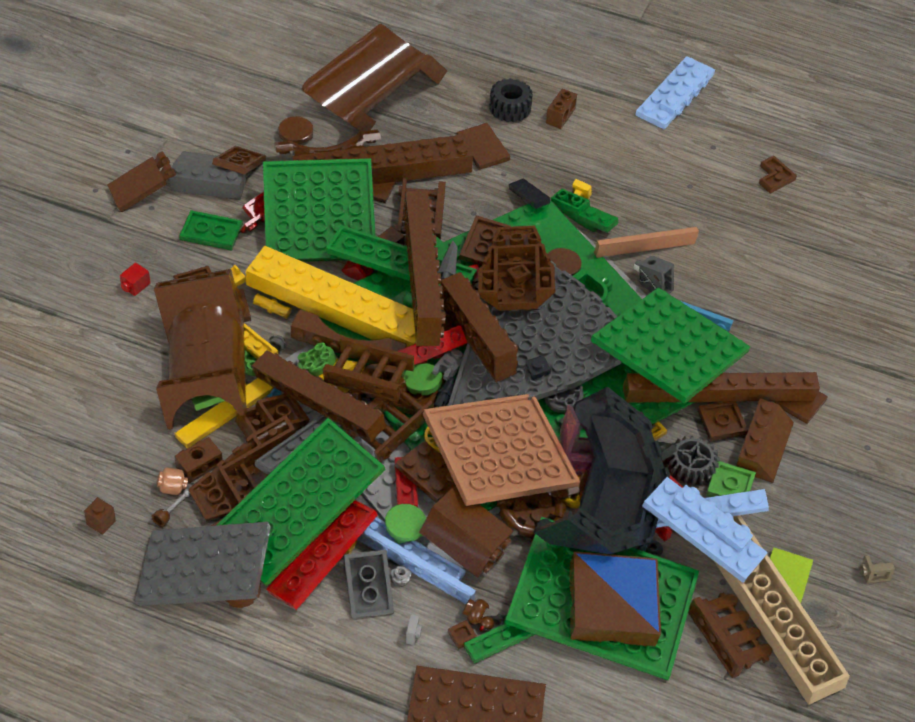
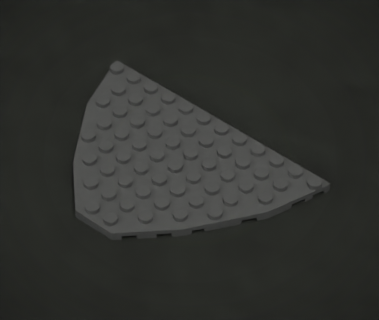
[448,261,621,406]

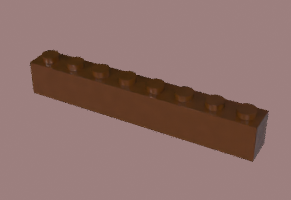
[251,350,386,442]

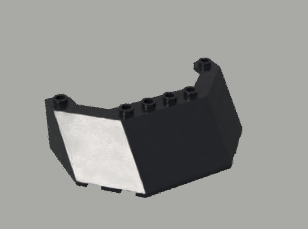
[534,387,670,554]

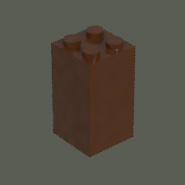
[419,486,513,578]

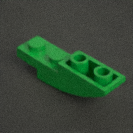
[551,189,619,233]

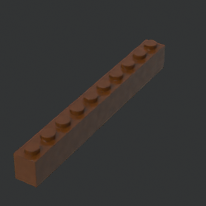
[623,372,820,403]

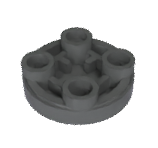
[544,385,583,414]

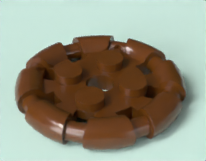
[496,491,566,539]

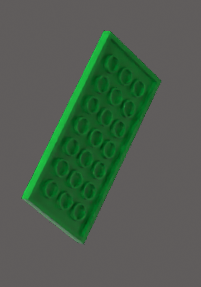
[216,418,386,587]

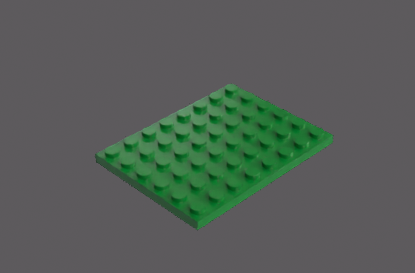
[504,517,699,680]

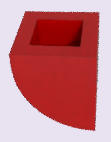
[341,261,374,281]

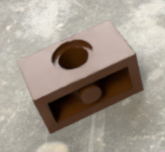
[174,437,223,483]

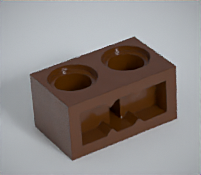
[546,88,577,129]

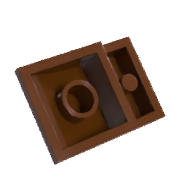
[235,394,310,438]

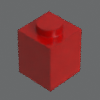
[120,262,151,296]

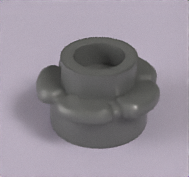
[269,335,287,353]

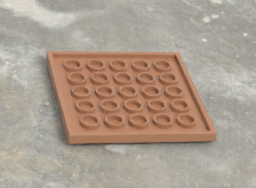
[423,393,580,506]

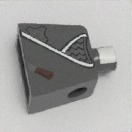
[633,256,674,294]

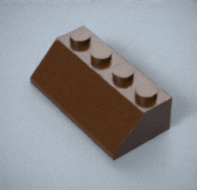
[736,399,794,483]

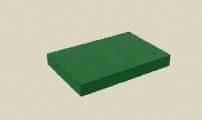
[179,210,243,250]

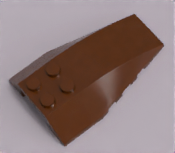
[478,225,555,311]
[188,415,296,521]

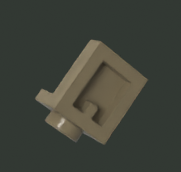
[860,555,895,584]

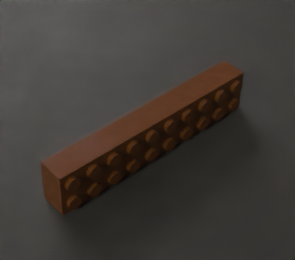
[292,134,473,184]
[404,191,445,346]

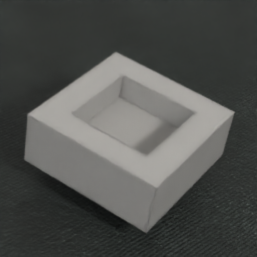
[406,615,422,645]

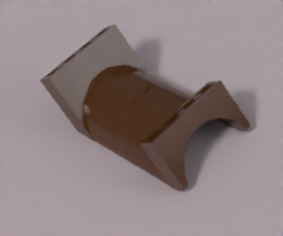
[301,24,447,131]
[154,269,247,430]

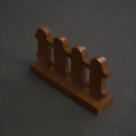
[688,592,773,678]

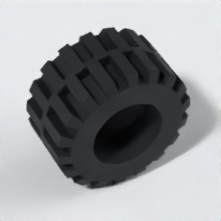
[489,78,533,123]

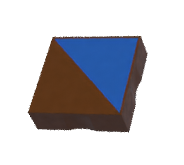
[570,551,661,646]

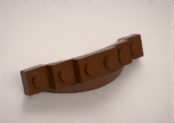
[274,129,381,156]

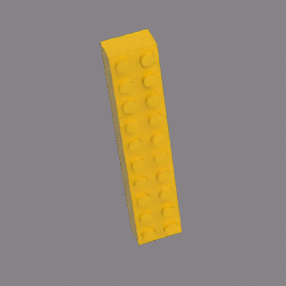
[245,246,416,347]

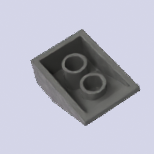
[343,550,394,618]

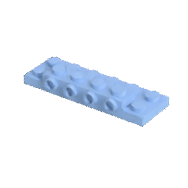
[636,56,715,130]
[642,477,768,583]

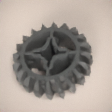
[666,435,720,486]

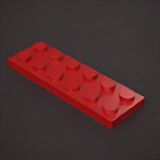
[266,500,378,610]

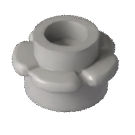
[391,566,411,586]

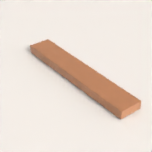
[594,227,699,258]

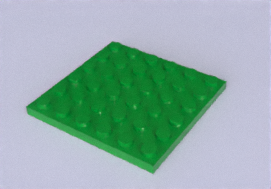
[263,158,376,262]
[591,287,751,404]

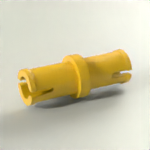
[253,293,292,319]

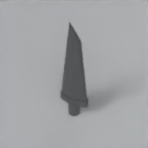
[437,241,458,280]

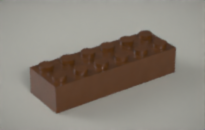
[440,272,518,383]

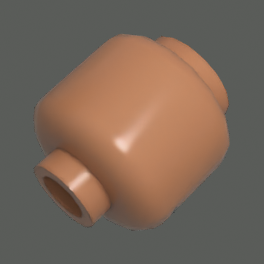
[157,467,188,495]

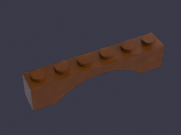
[291,309,407,365]

